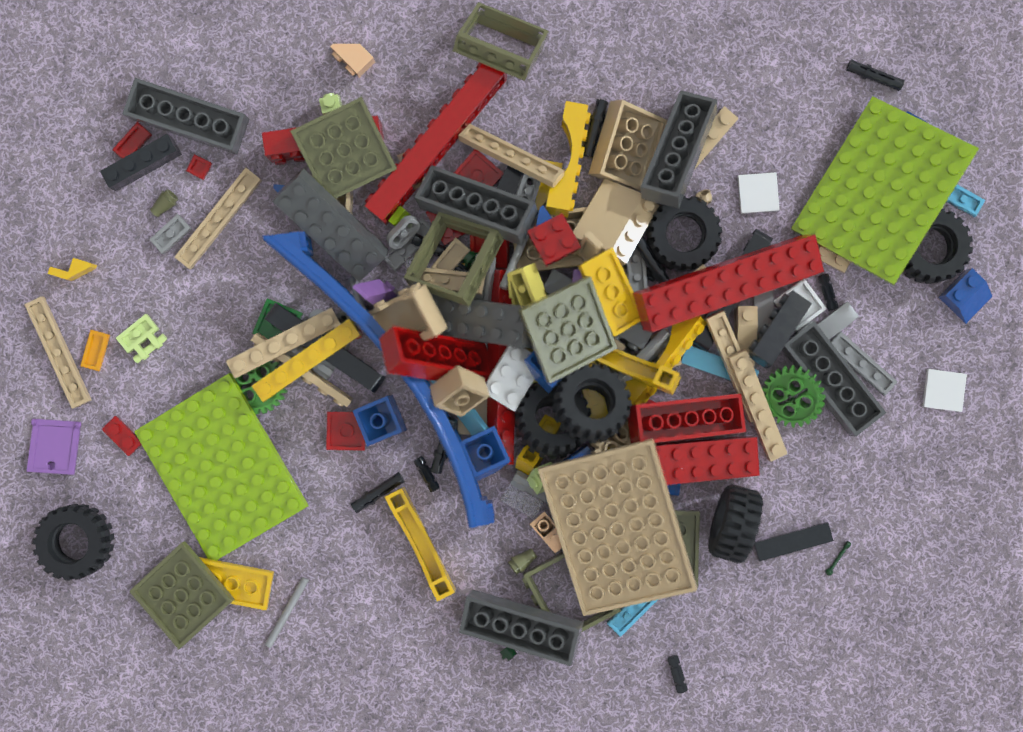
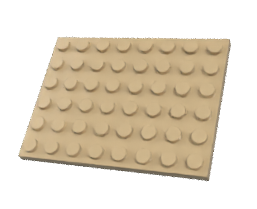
[538,438,697,616]

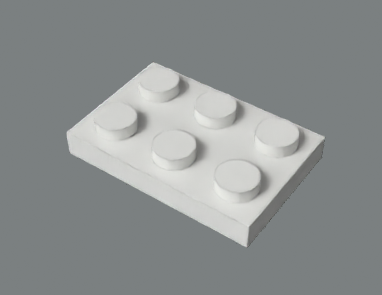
[486,346,534,412]

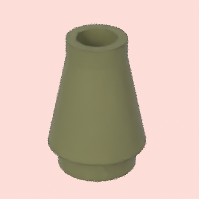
[150,189,178,217]
[508,548,537,575]

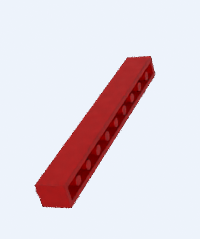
[487,270,515,465]

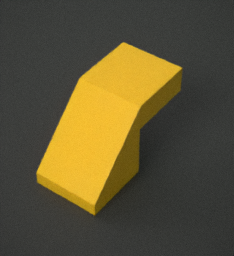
[48,258,97,281]

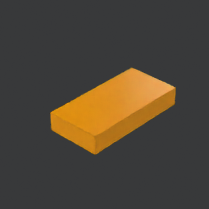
[80,330,110,371]

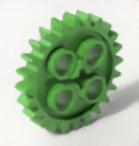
[229,360,288,415]
[762,365,826,428]

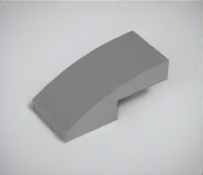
[817,301,859,339]

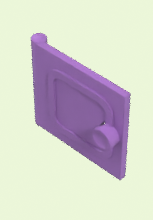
[26,419,81,475]

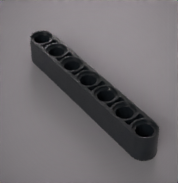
[693,229,773,352]
[264,303,386,393]

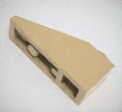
[734,306,758,367]

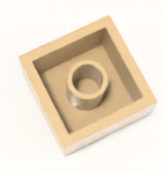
[429,366,490,417]

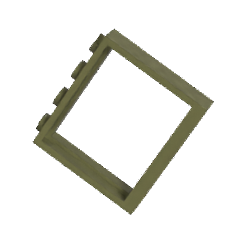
[453,2,549,81]
[404,212,504,307]
[522,552,621,632]

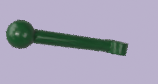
[825,541,851,576]

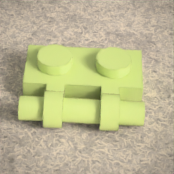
[116,314,167,363]

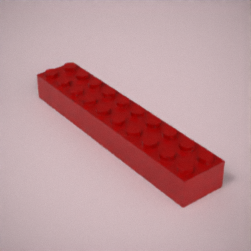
[365,62,507,226]
[633,234,824,332]

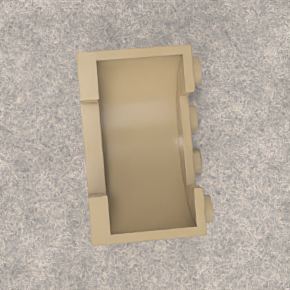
[368,282,447,341]

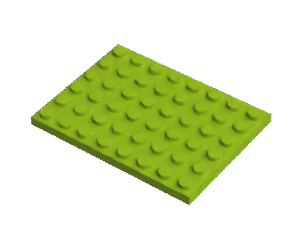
[791,96,979,285]
[134,373,309,561]

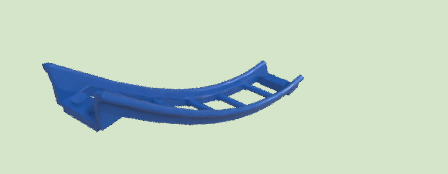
[263,231,495,528]

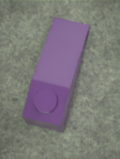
[352,279,398,305]

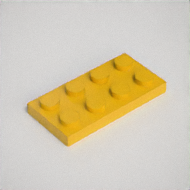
[578,247,641,337]
[199,557,274,610]

